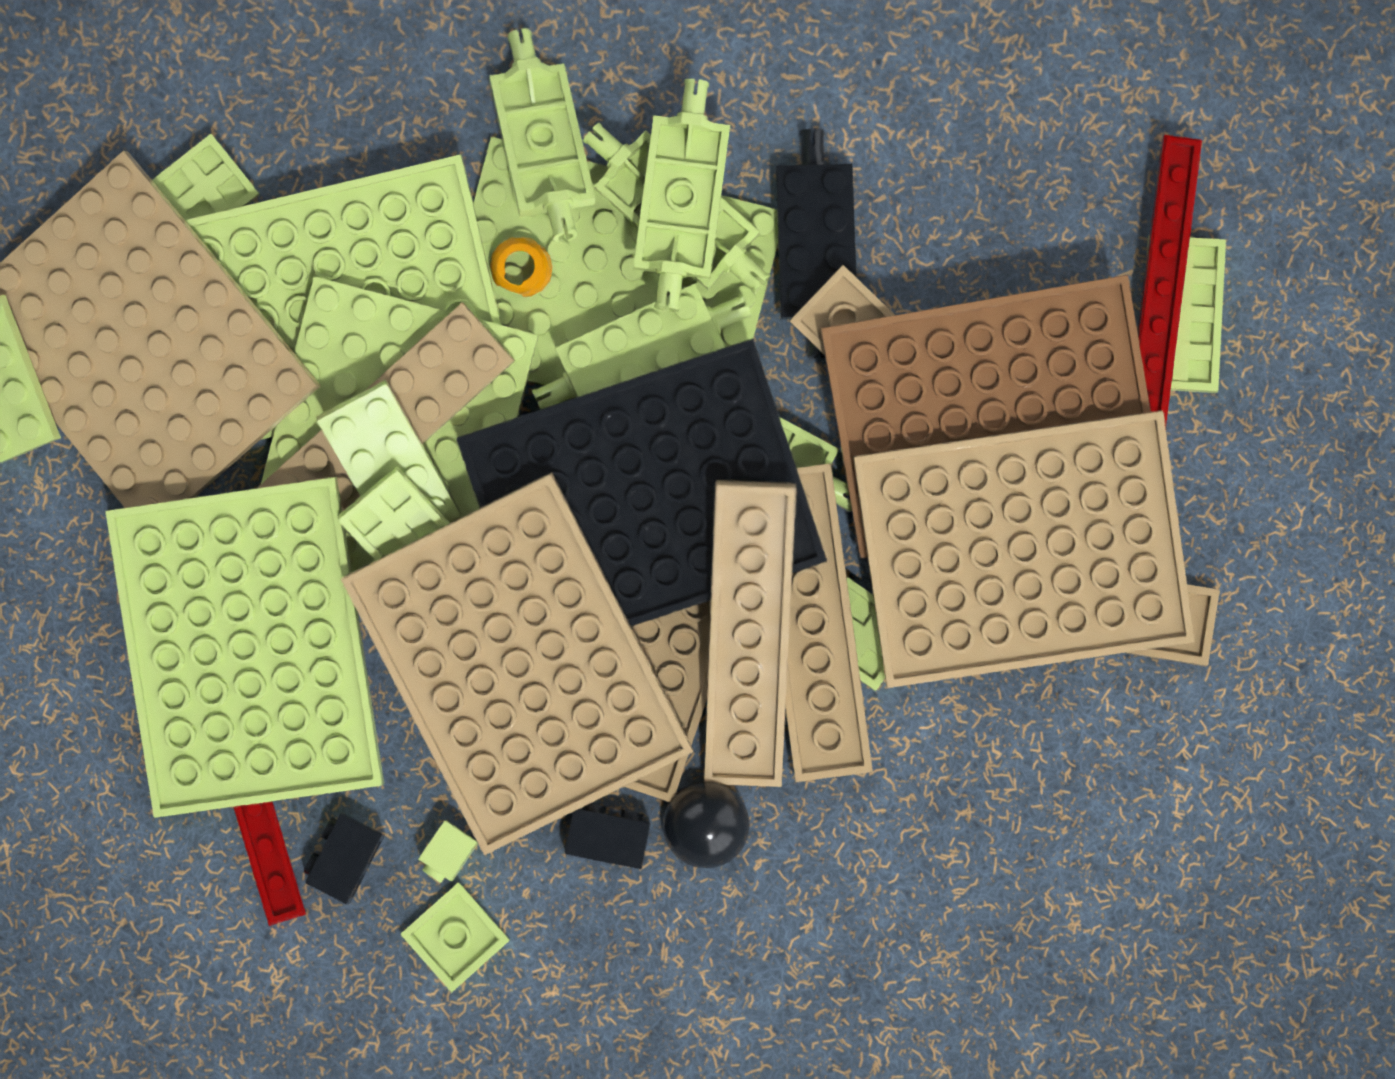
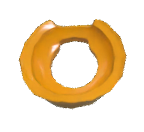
[490,237,553,297]

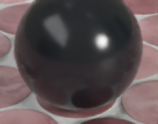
[663,781,750,868]

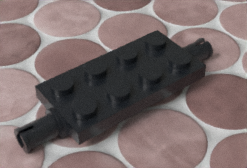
[775,129,857,358]

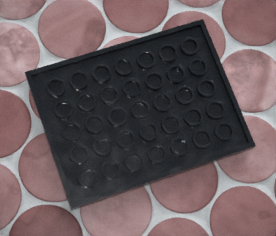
[456,338,828,627]

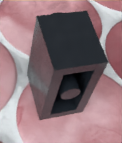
[565,803,651,869]
[304,813,385,904]

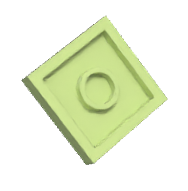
[400,882,510,993]

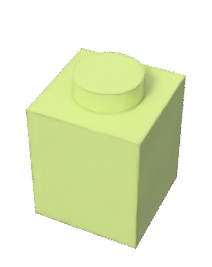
[419,820,478,883]

